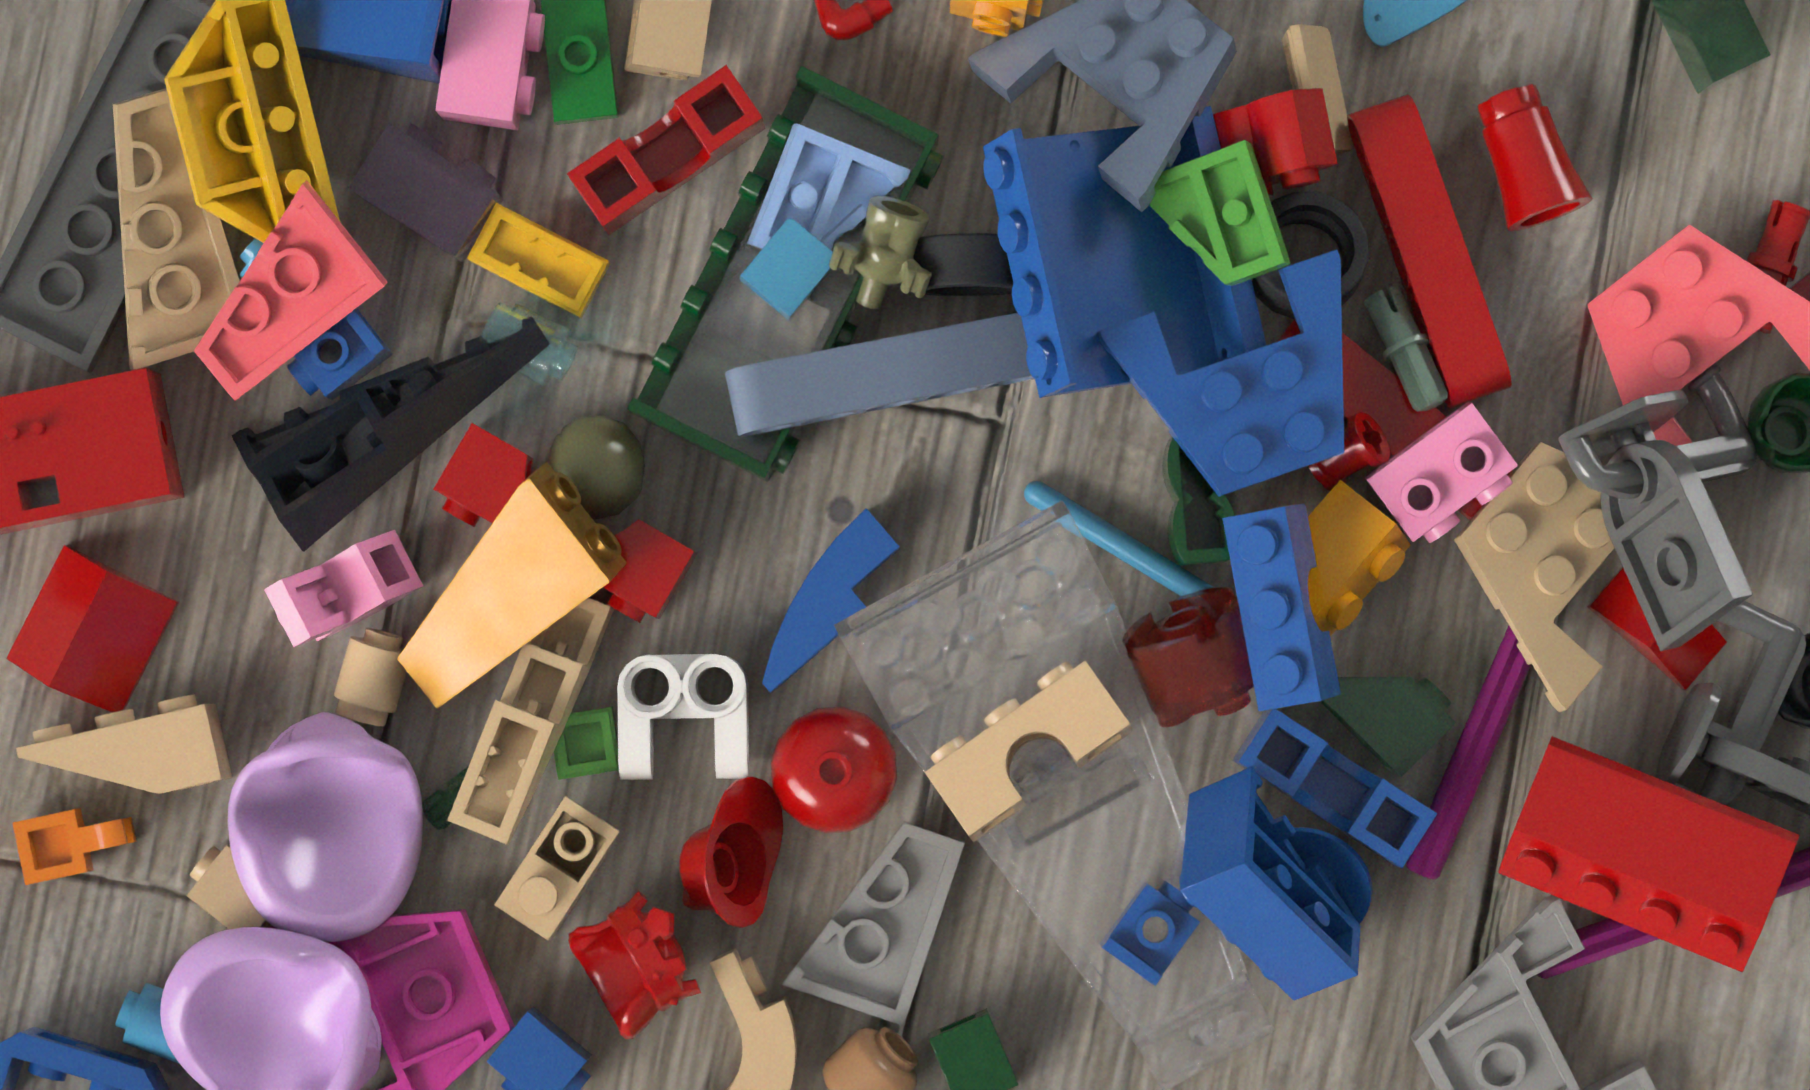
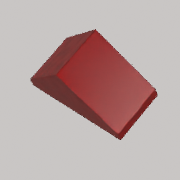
[1587,566,1727,690]

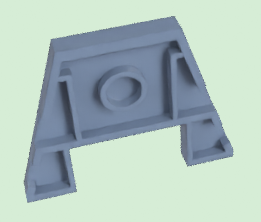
[968,0,1237,212]

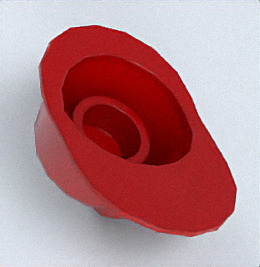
[679,776,784,928]

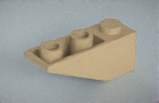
[16,694,233,794]

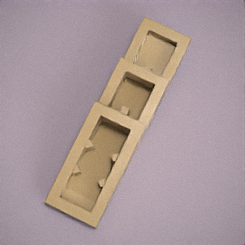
[447,598,614,845]

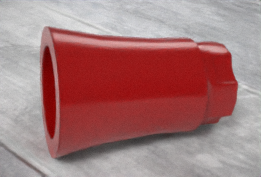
[1477,84,1593,231]

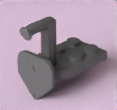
[1558,365,1757,651]
[1655,601,1810,816]

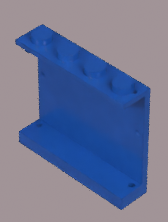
[983,106,1267,398]

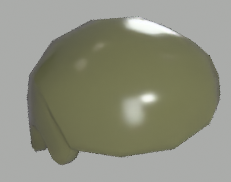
[549,414,645,519]

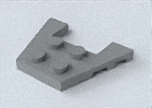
[1410,895,1656,1090]

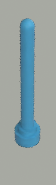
[1024,481,1246,643]

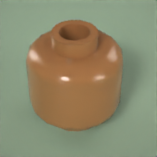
[823,1027,918,1090]

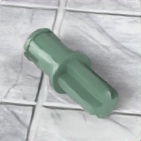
[1364,285,1448,411]

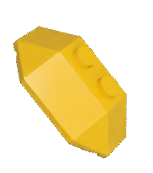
[164,0,340,243]

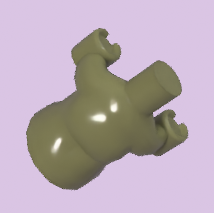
[829,196,932,309]

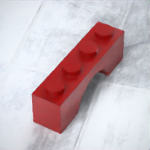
[433,423,698,623]

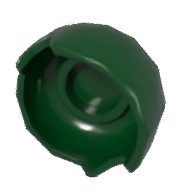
[1748,373,1810,473]

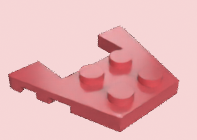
[1587,225,1810,446]

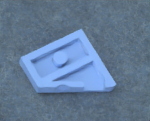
[747,124,911,250]

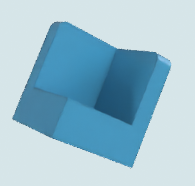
[740,218,833,321]

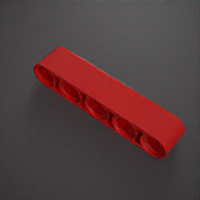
[1347,94,1512,408]

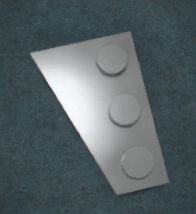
[782,822,965,1026]

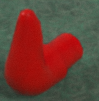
[814,0,893,40]

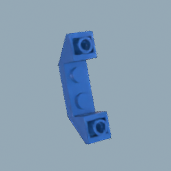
[0,1027,170,1090]

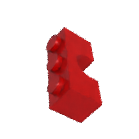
[567,65,766,235]

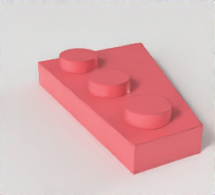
[194,180,388,401]

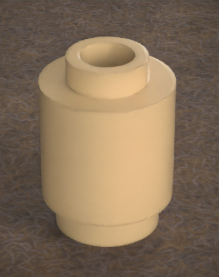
[334,628,407,726]

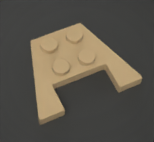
[1454,442,1614,712]

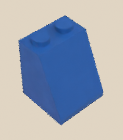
[286,0,452,84]

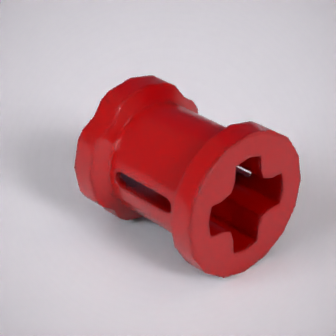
[1308,412,1390,491]

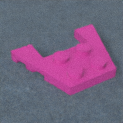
[268,909,515,1090]

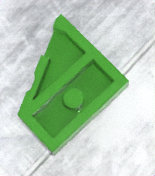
[1149,140,1291,286]

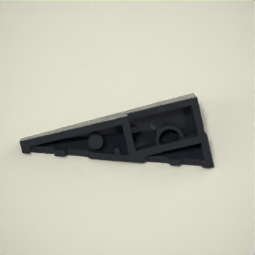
[231,316,550,552]

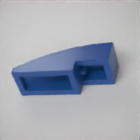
[762,508,900,693]

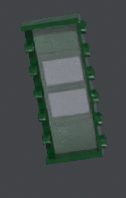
[627,66,944,482]

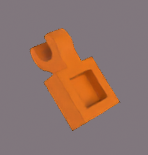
[12,808,137,885]

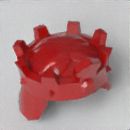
[568,890,701,1039]

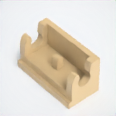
[623,0,712,80]

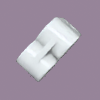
[617,654,749,780]

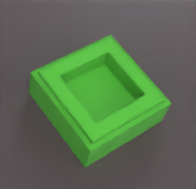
[554,707,619,780]

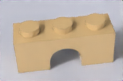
[925,660,1133,842]

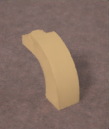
[710,948,797,1090]

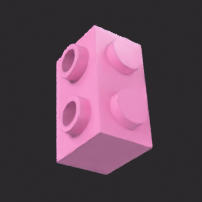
[435,0,545,130]
[1364,402,1518,543]

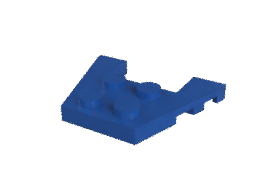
[1097,249,1344,497]

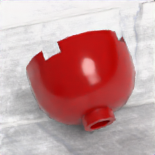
[770,706,897,833]

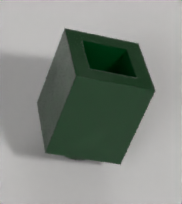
[928,1008,1019,1090]

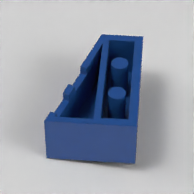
[1179,767,1361,1001]

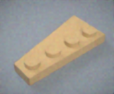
[113,88,240,370]

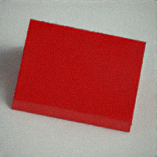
[6,545,179,713]

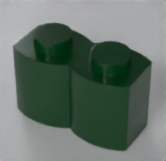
[1162,437,1235,566]

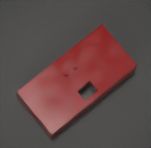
[0,368,185,535]

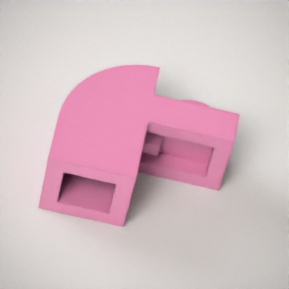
[264,530,423,647]

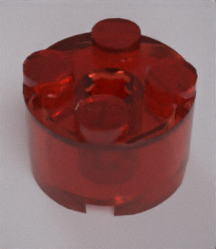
[1122,587,1254,728]

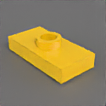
[467,202,611,319]

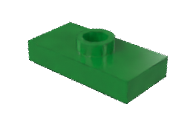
[540,0,619,125]

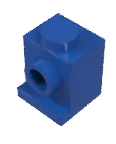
[287,308,393,400]
[1100,880,1200,986]

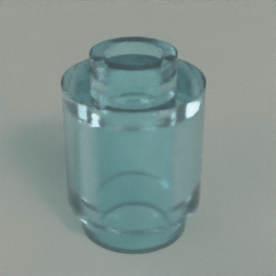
[481,302,578,387]

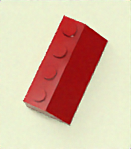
[1498,736,1800,973]

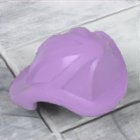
[228,712,423,942]
[160,927,382,1090]

